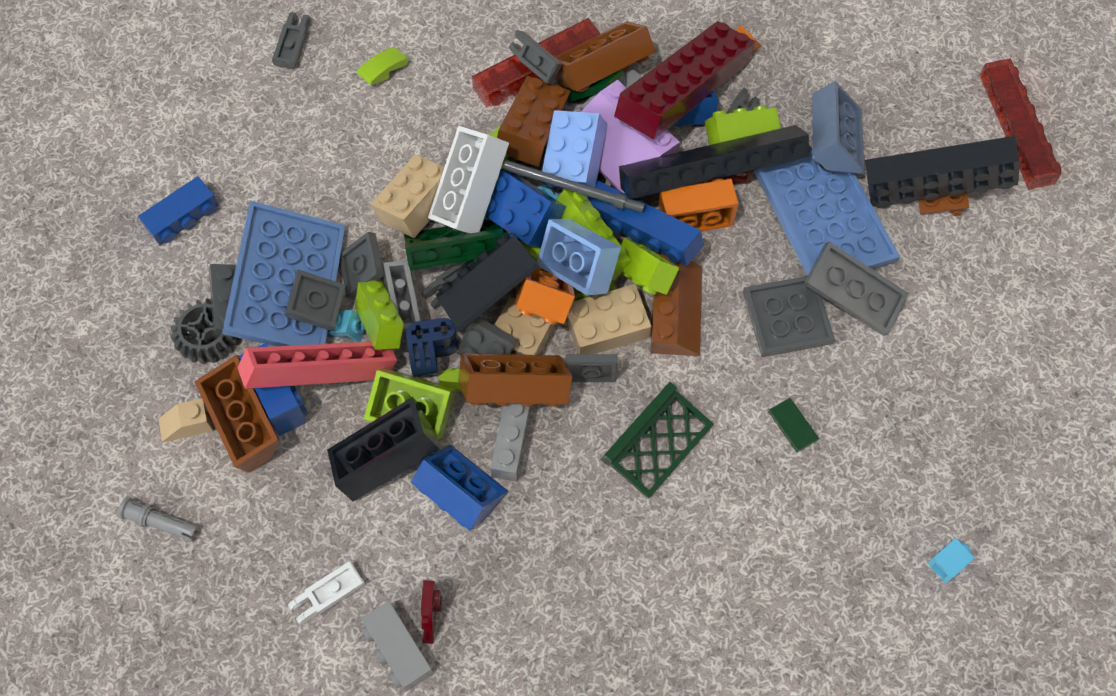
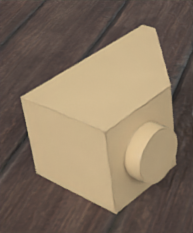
[159,398,213,443]

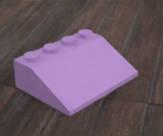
[581,80,680,193]

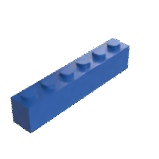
[587,180,704,266]

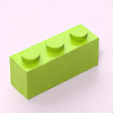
[704,105,780,145]
[621,237,679,295]
[355,280,404,350]

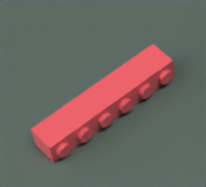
[238,342,397,389]

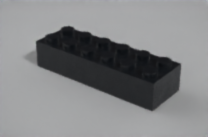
[865,136,1020,208]

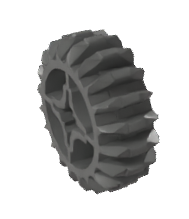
[171,298,237,364]

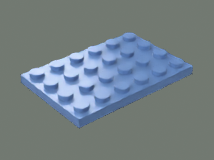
[753,147,900,276]
[222,201,345,346]

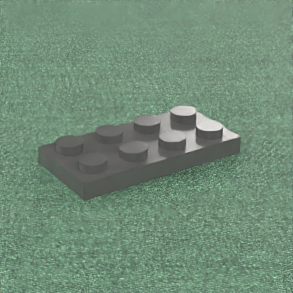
[804,241,909,336]

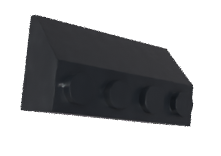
[327,397,440,502]

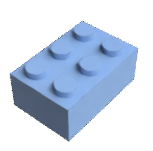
[542,110,607,189]
[537,219,621,295]

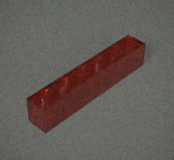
[472,18,601,108]
[979,58,1062,190]

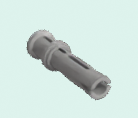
[117,496,199,542]

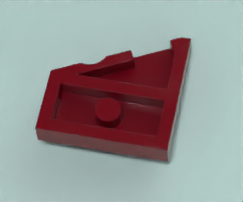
[421,580,443,644]

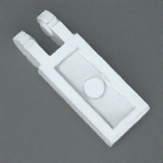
[288,561,365,625]

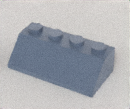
[811,80,864,174]

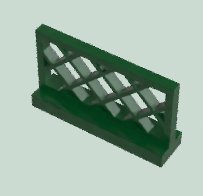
[404,219,503,270]
[600,382,713,499]

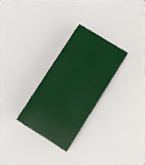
[768,398,819,453]

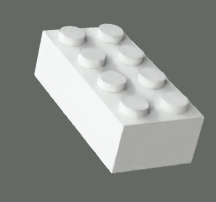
[428,126,509,233]

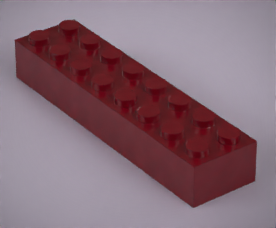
[614,21,756,140]

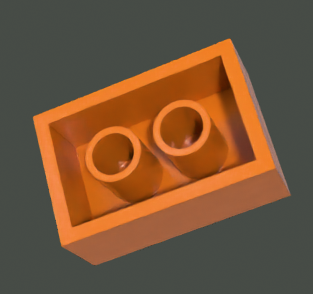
[658,179,738,232]
[514,267,575,325]

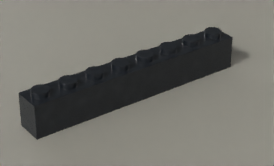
[619,125,809,199]

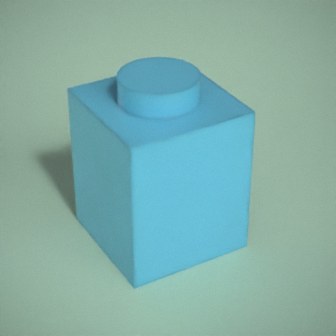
[927,538,975,583]

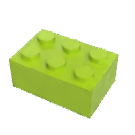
[364,368,456,441]

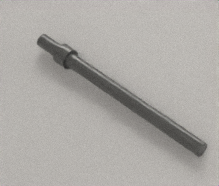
[503,160,645,213]

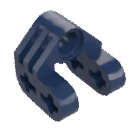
[406,318,458,377]

